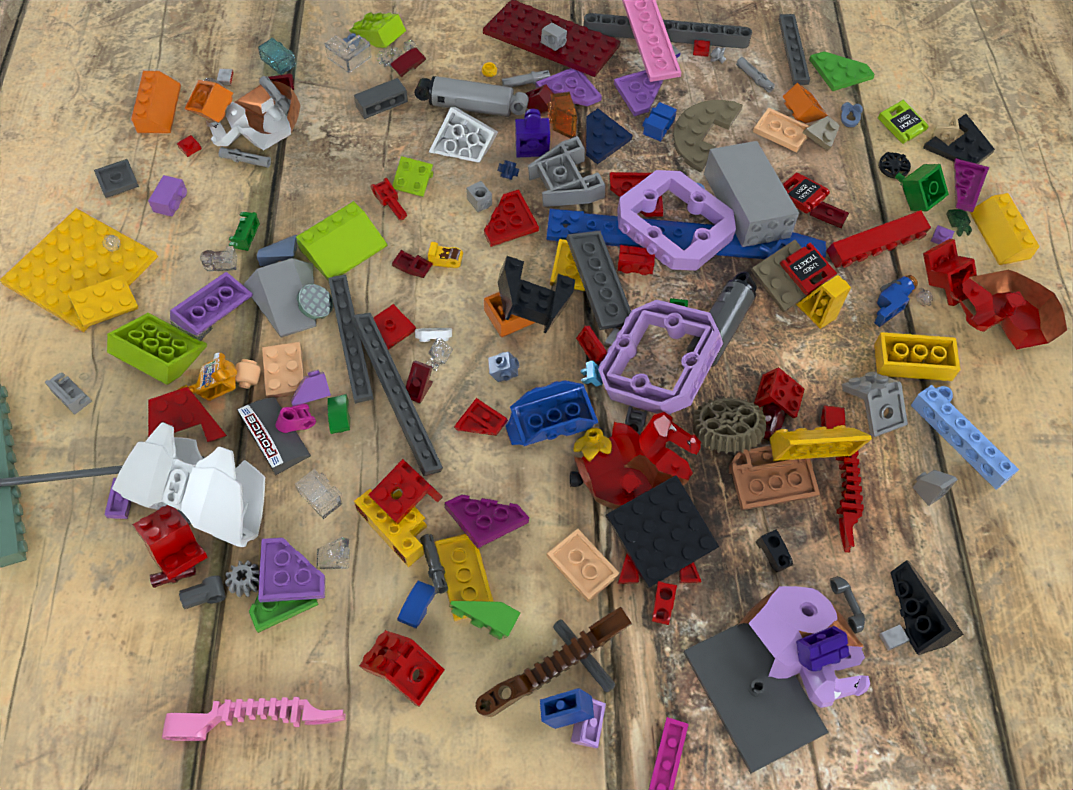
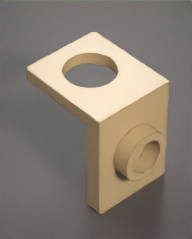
[931,115,959,140]

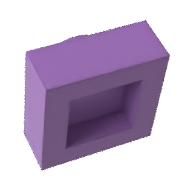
[931,225,955,244]

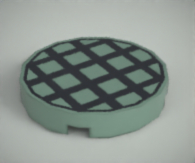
[296,284,333,319]

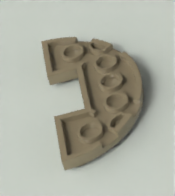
[673,100,743,172]

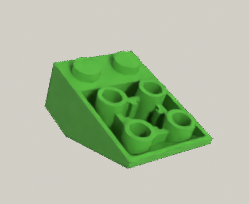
[449,601,521,639]

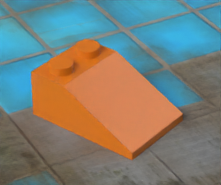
[185,80,233,123]

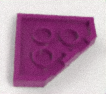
[444,494,529,548]

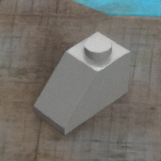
[912,470,958,506]

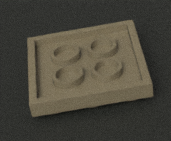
[751,240,823,312]

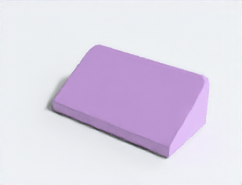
[571,698,606,748]

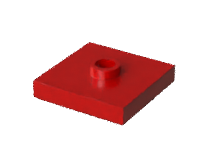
[373,304,416,350]

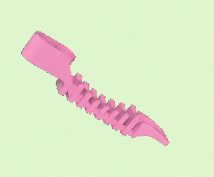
[162,697,346,741]

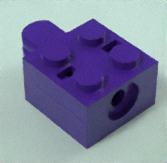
[515,109,550,158]

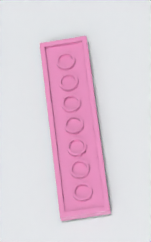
[622,0,681,82]

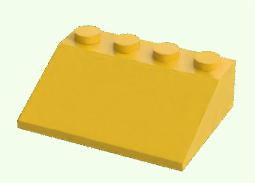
[770,425,872,461]

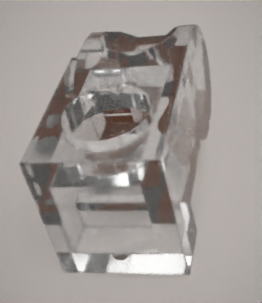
[200,246,237,271]

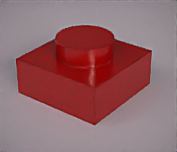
[693,40,710,57]
[177,135,202,157]

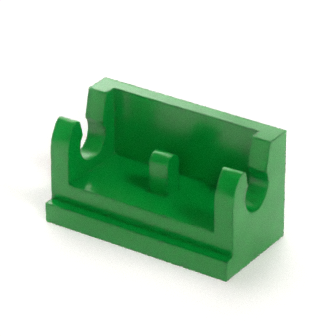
[229,212,260,251]

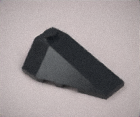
[890,560,964,655]

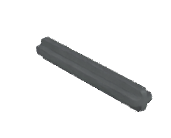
[553,619,615,693]

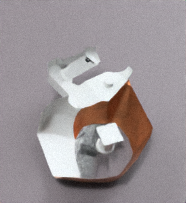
[206,80,301,150]

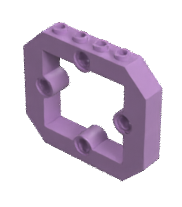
[617,170,736,271]
[598,300,723,415]

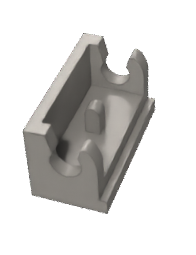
[45,373,92,415]

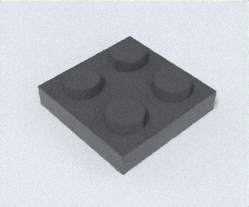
[94,159,139,198]

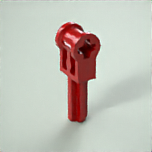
[370,178,407,220]

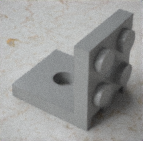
[842,372,908,437]

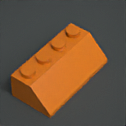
[131,71,181,133]

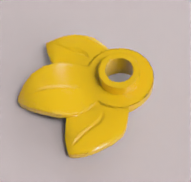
[573,428,612,461]

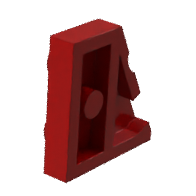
[454,398,508,436]

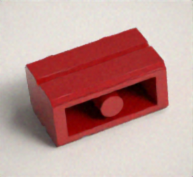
[617,245,655,275]

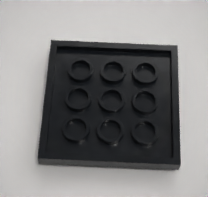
[605,475,719,589]

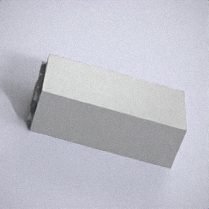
[704,141,799,247]

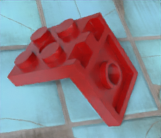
[368,459,443,524]
[359,630,445,707]

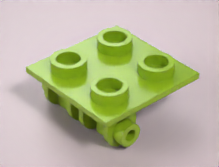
[392,156,433,197]

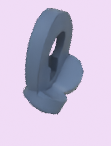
[841,102,863,127]

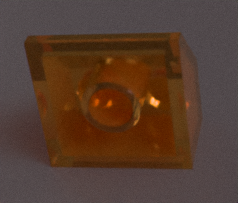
[547,92,577,139]

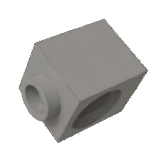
[541,23,567,51]
[466,181,492,212]

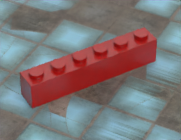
[826,210,931,268]

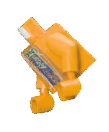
[177,353,237,401]

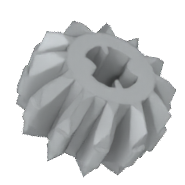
[225,560,260,597]

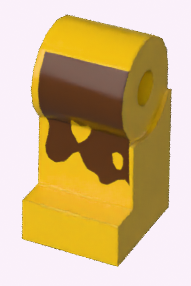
[428,242,463,268]

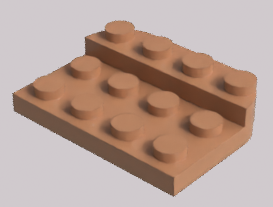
[729,445,820,511]

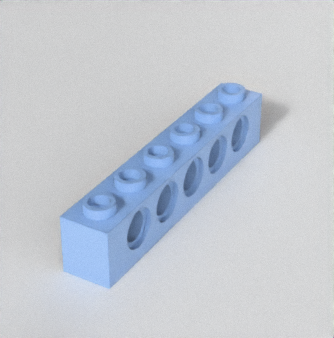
[911,385,1019,490]

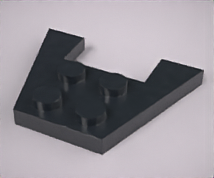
[923,114,995,164]

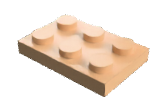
[753,108,809,152]
[262,342,304,398]
[547,529,620,602]

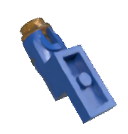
[874,275,918,327]

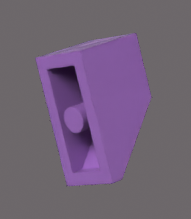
[291,370,331,406]

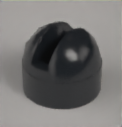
[570,471,584,487]

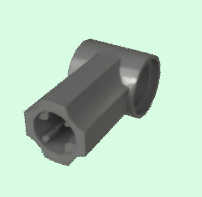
[179,576,226,609]

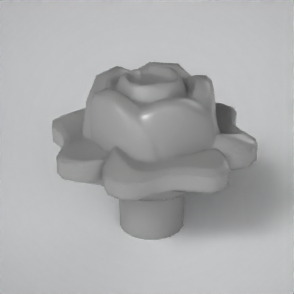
[710,47,726,63]

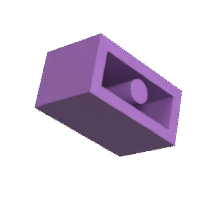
[148,175,187,217]

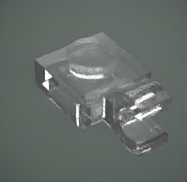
[426,337,453,371]

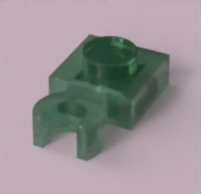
[946,209,972,237]

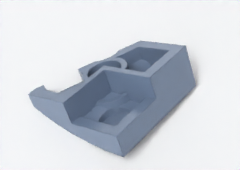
[257,235,297,266]

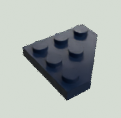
[586,109,633,165]

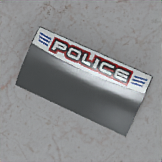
[237,397,311,476]

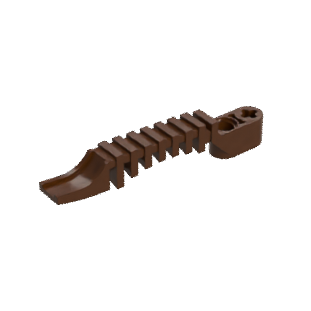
[475,607,632,717]

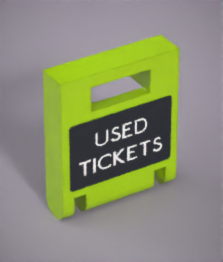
[878,99,929,144]

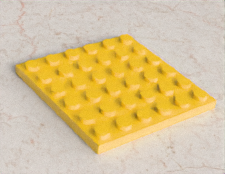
[0,208,158,332]

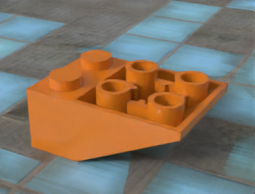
[484,292,536,338]

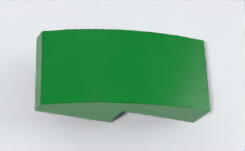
[328,394,350,434]

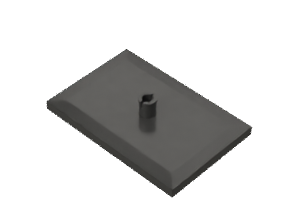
[683,623,829,774]

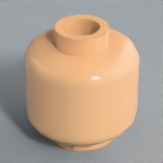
[235,359,260,389]

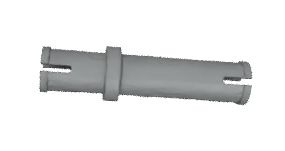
[736,57,775,93]
[502,70,550,87]
[259,76,290,116]
[219,147,271,168]

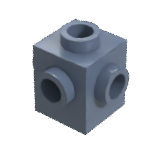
[488,351,519,382]

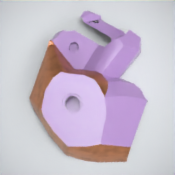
[737,586,870,708]

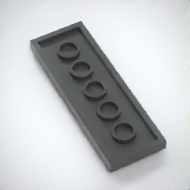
[566,231,631,330]

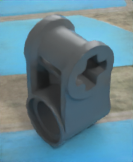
[625,406,648,435]

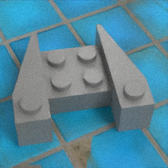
[528,136,605,207]

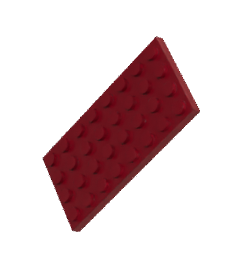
[483,0,621,77]

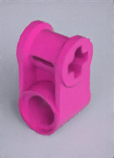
[275,404,316,433]

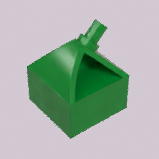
[895,164,949,212]

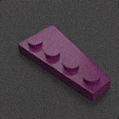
[954,159,989,212]

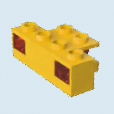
[354,489,427,567]

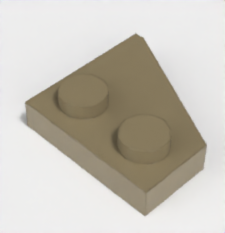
[803,116,840,151]

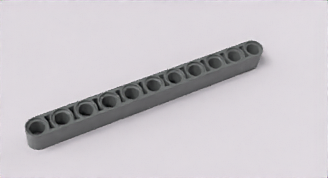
[583,13,752,49]

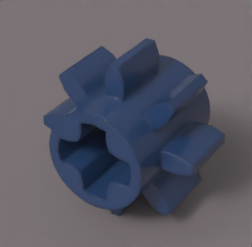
[497,160,519,180]

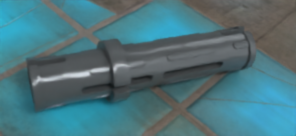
[420,534,448,594]

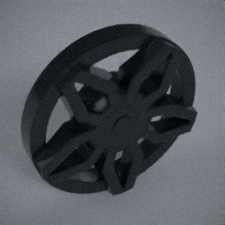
[878,152,911,179]

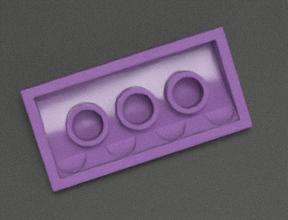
[170,272,253,336]

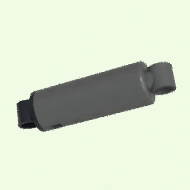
[687,271,757,367]

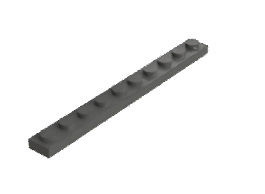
[352,313,443,476]

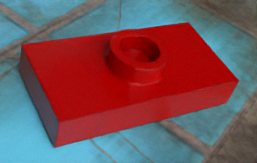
[576,326,608,366]

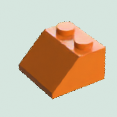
[783,83,828,124]

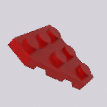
[609,172,663,217]
[484,189,539,247]

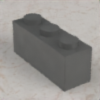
[354,78,408,119]

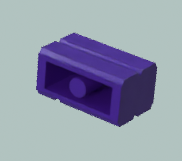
[796,626,850,672]

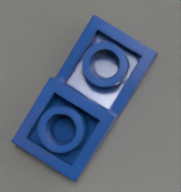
[397,581,436,629]

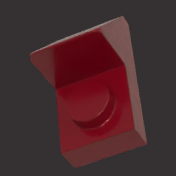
[406,360,433,404]

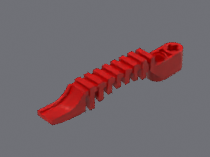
[821,405,864,553]

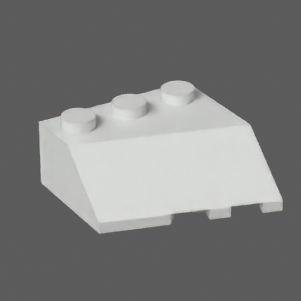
[429,107,498,162]

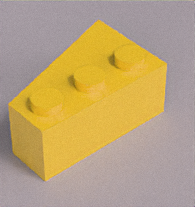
[796,275,851,329]

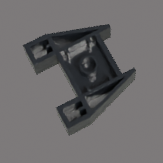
[497,256,575,333]

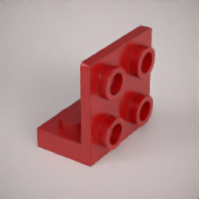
[754,367,805,418]

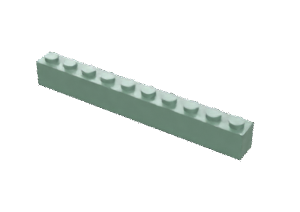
[0,384,28,568]

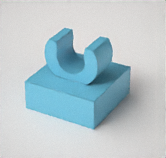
[580,360,603,387]

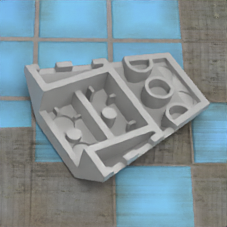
[243,258,317,338]

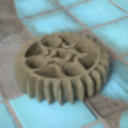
[693,396,766,454]

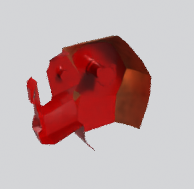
[950,269,1067,350]
[573,412,701,510]

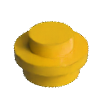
[482,62,497,77]

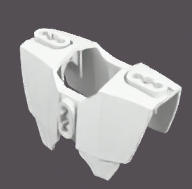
[112,422,265,547]

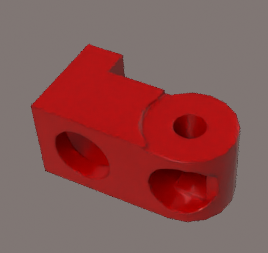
[651,581,677,625]

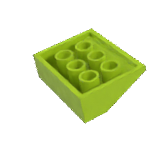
[296,201,388,281]
[107,313,207,385]

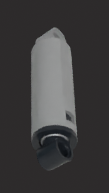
[414,76,529,117]

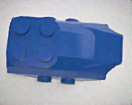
[505,380,599,446]

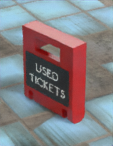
[783,172,830,214]
[780,243,838,296]

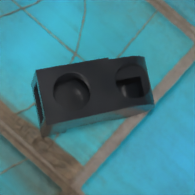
[756,529,793,572]

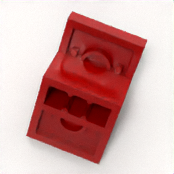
[923,238,977,306]
[132,505,208,580]

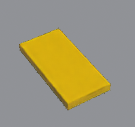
[434,534,494,621]

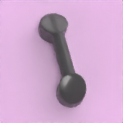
[830,576,865,634]

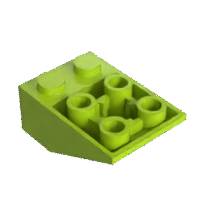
[349,12,406,48]

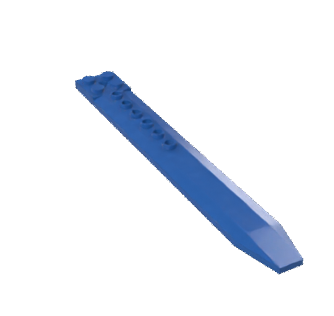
[547,209,826,259]

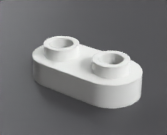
[415,328,452,342]

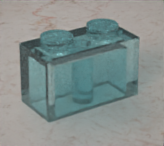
[258,38,296,75]

